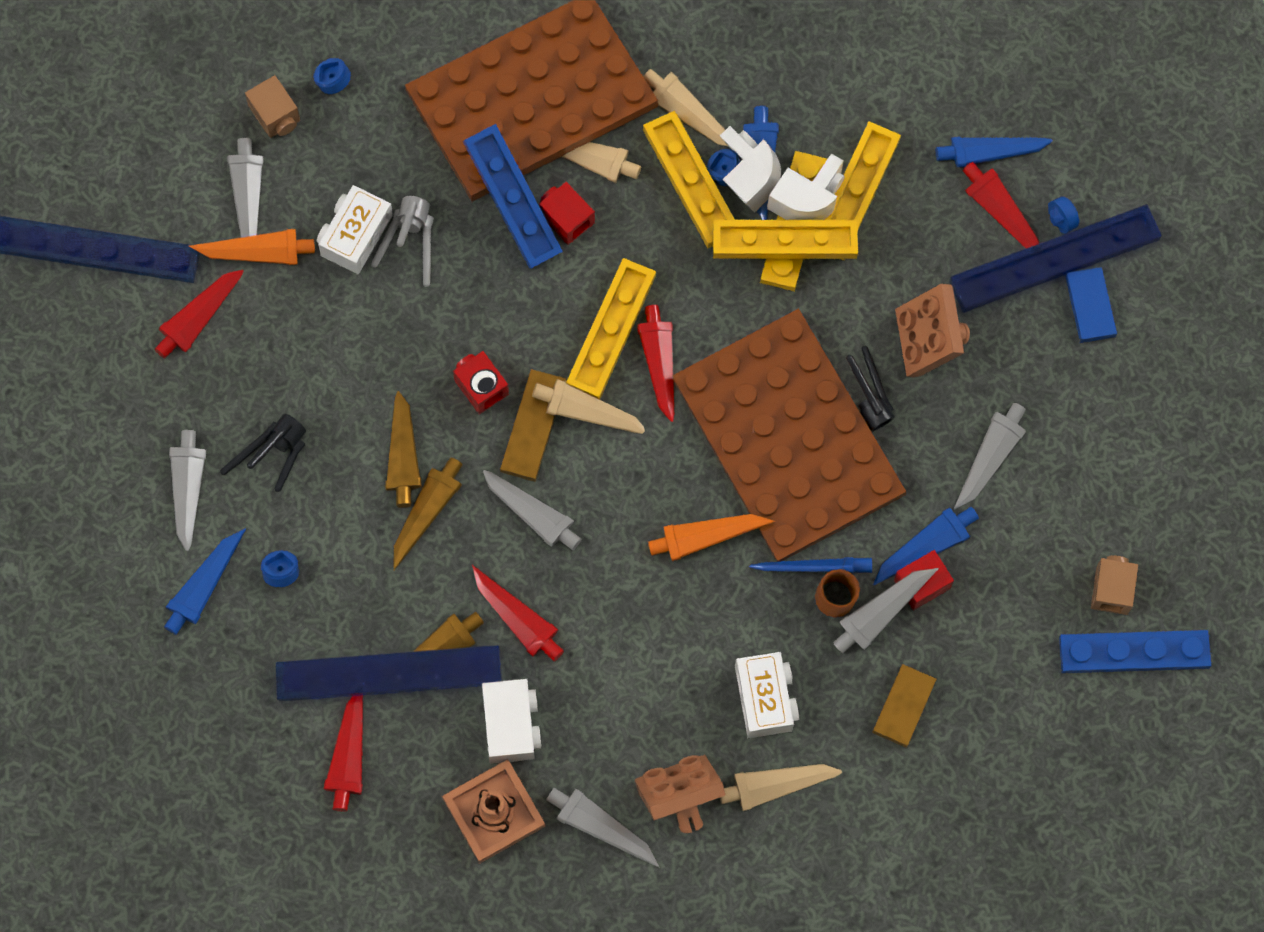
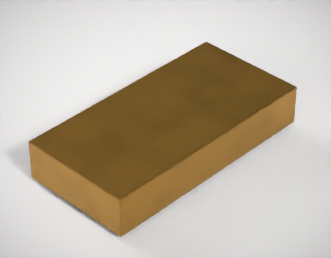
[872,664,936,748]

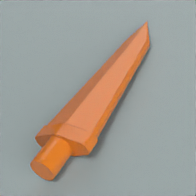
[189,229,315,265]
[648,514,775,561]

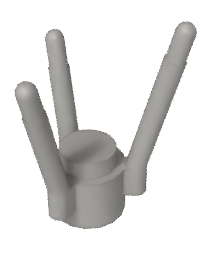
[371,196,434,287]

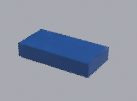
[1065,267,1117,343]

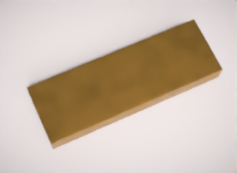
[500,369,566,482]

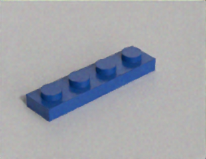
[462,124,563,269]
[1059,630,1211,673]

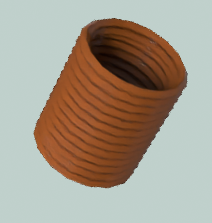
[815,569,860,618]

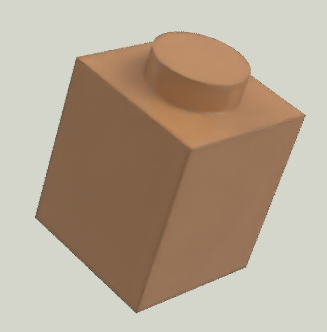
[245,75,300,138]
[1091,556,1138,615]

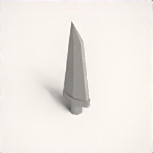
[227,138,263,237]
[953,403,1026,510]
[169,430,206,551]
[483,470,582,550]
[833,568,939,653]
[546,788,660,868]

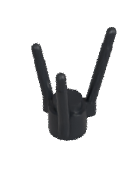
[846,346,895,432]
[220,414,306,492]

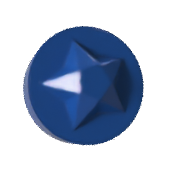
[314,58,351,94]
[707,149,742,186]
[1048,196,1079,234]
[261,550,299,587]

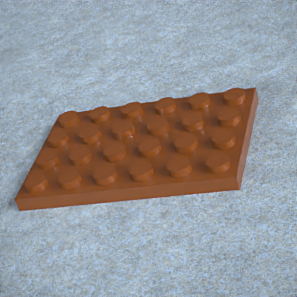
[405,0,658,202]
[672,308,906,562]

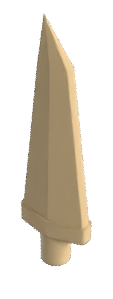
[644,69,729,147]
[562,142,641,183]
[532,379,645,434]
[720,764,842,811]

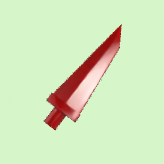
[962,162,1040,256]
[155,269,244,359]
[637,305,675,422]
[472,565,564,661]
[324,685,363,812]

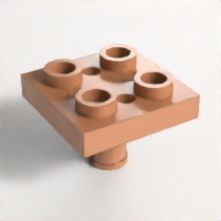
[895,284,970,377]
[634,755,726,833]
[442,759,545,864]

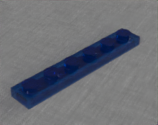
[949,204,1162,313]
[0,216,200,283]
[276,645,502,701]

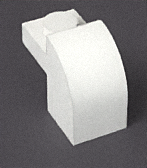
[720,126,781,213]
[767,154,845,220]

